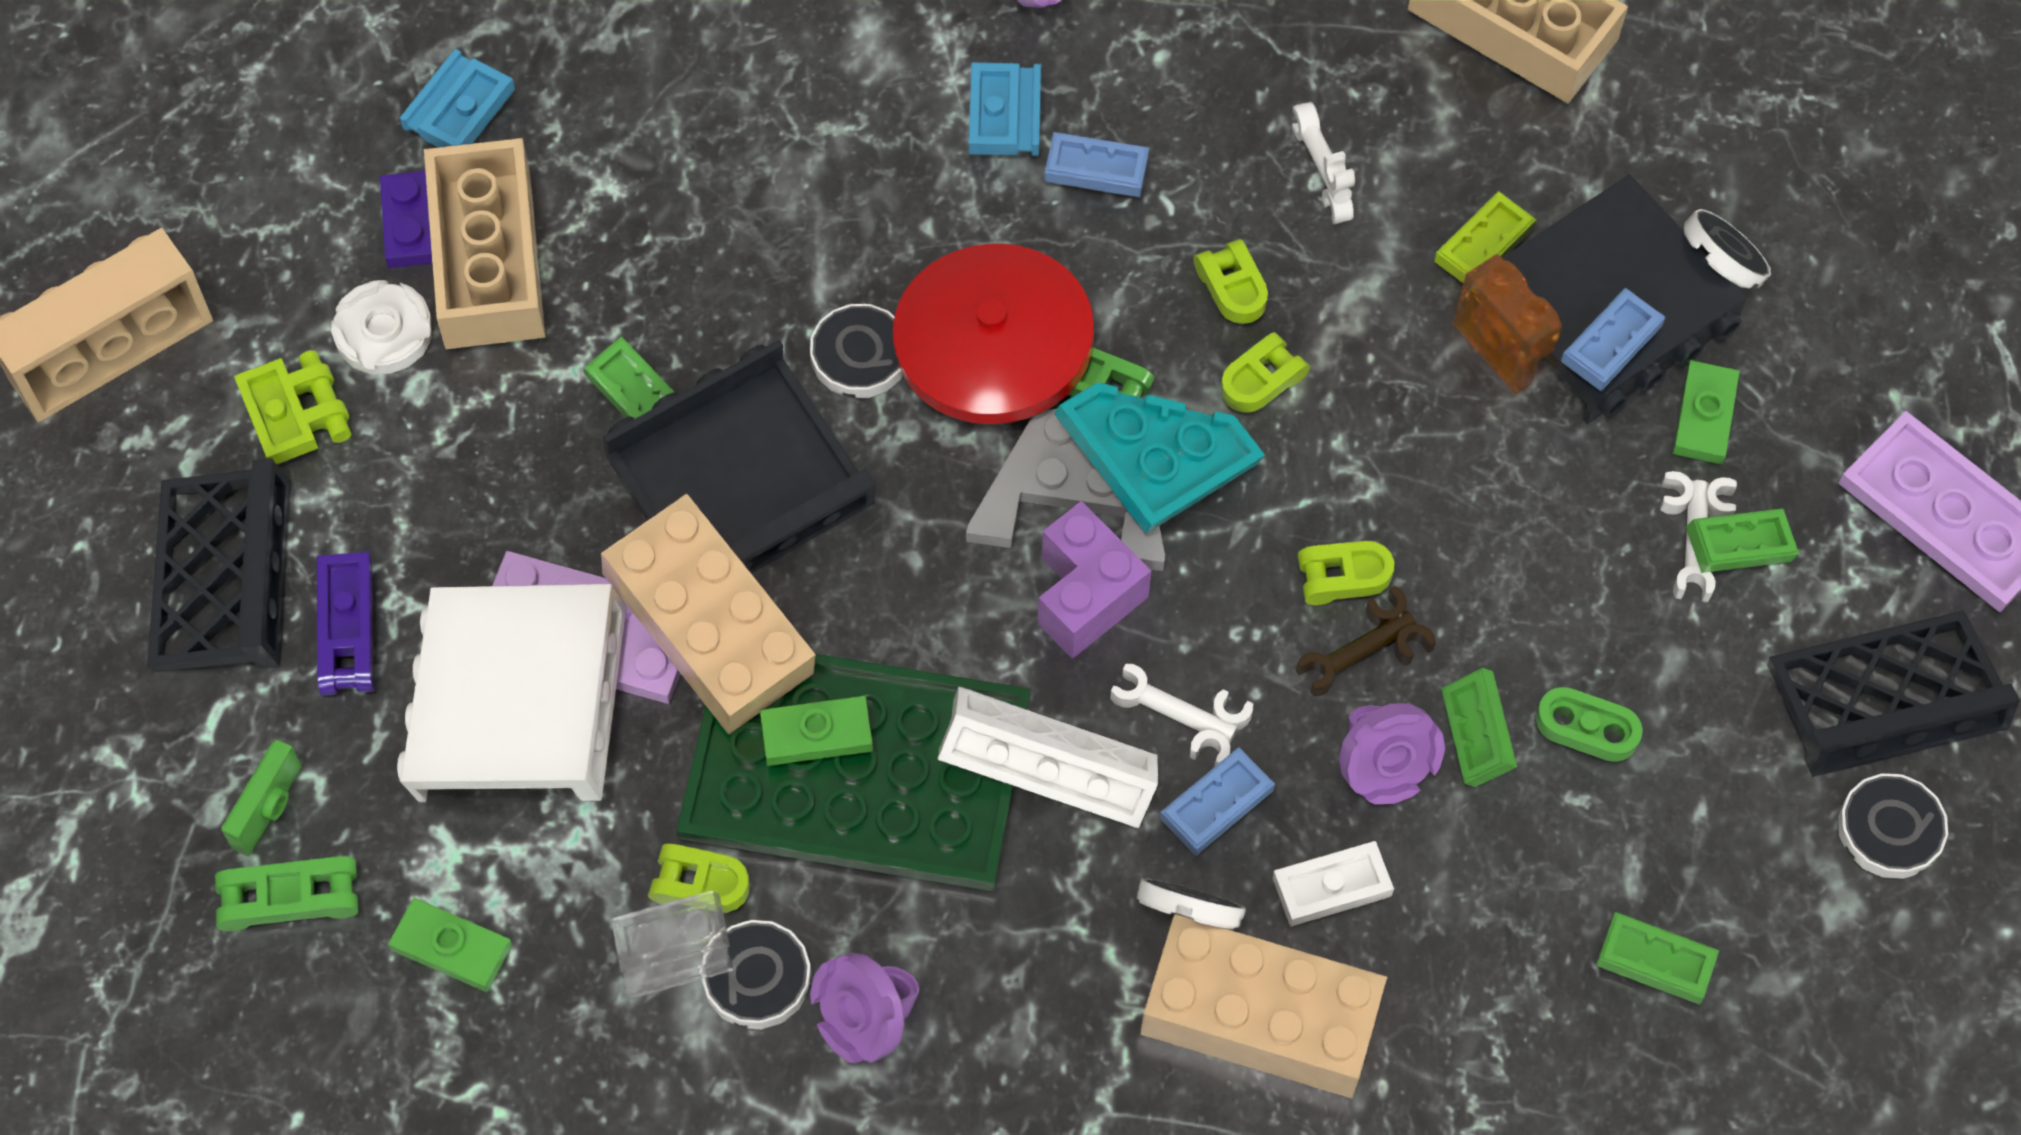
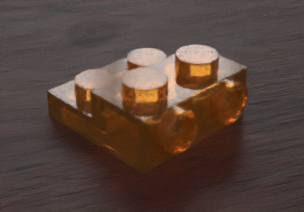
[1453,253,1562,395]

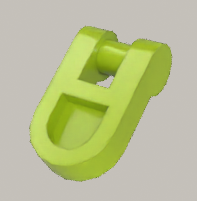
[1193,239,1268,324]
[1221,332,1310,413]
[1297,541,1394,605]
[648,844,750,913]

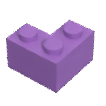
[1038,501,1151,659]

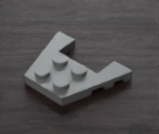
[966,408,1165,571]

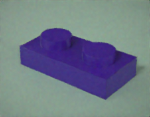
[380,170,433,269]

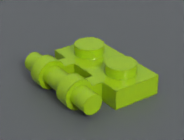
[234,350,351,464]

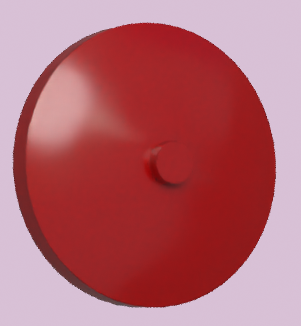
[893,244,1094,424]

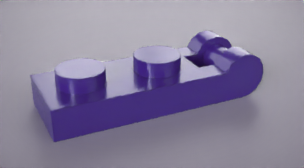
[317,552,375,696]

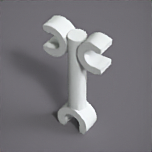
[1292,102,1355,224]
[1660,471,1737,602]
[1110,664,1253,766]

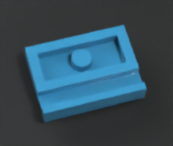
[400,49,515,148]
[969,62,1041,156]

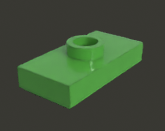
[583,336,674,419]
[1672,360,1740,465]
[1686,509,1799,573]
[1441,668,1517,787]
[760,696,873,766]
[221,739,302,857]
[388,898,513,992]
[1596,912,1719,1005]

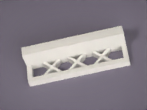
[938,687,1158,828]

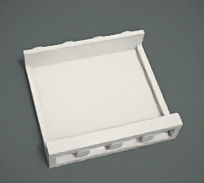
[397,584,626,802]

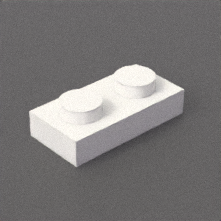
[1272,841,1394,927]

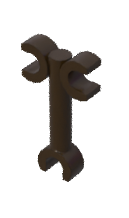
[1296,586,1436,697]

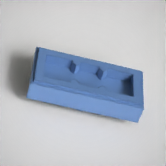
[1044,132,1149,197]
[1561,288,1666,391]
[1160,747,1275,856]

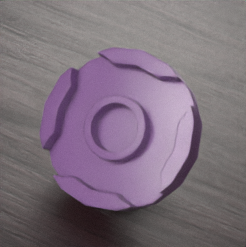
[1339,703,1445,804]
[810,952,919,1064]

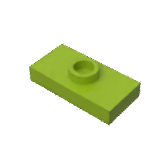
[1434,191,1536,290]

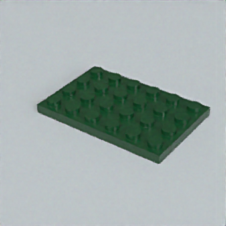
[676,654,1031,891]

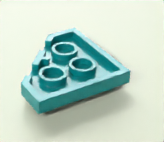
[1054,382,1265,534]

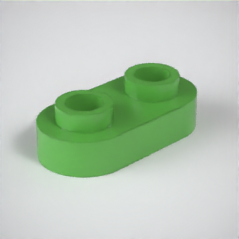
[1536,687,1642,762]

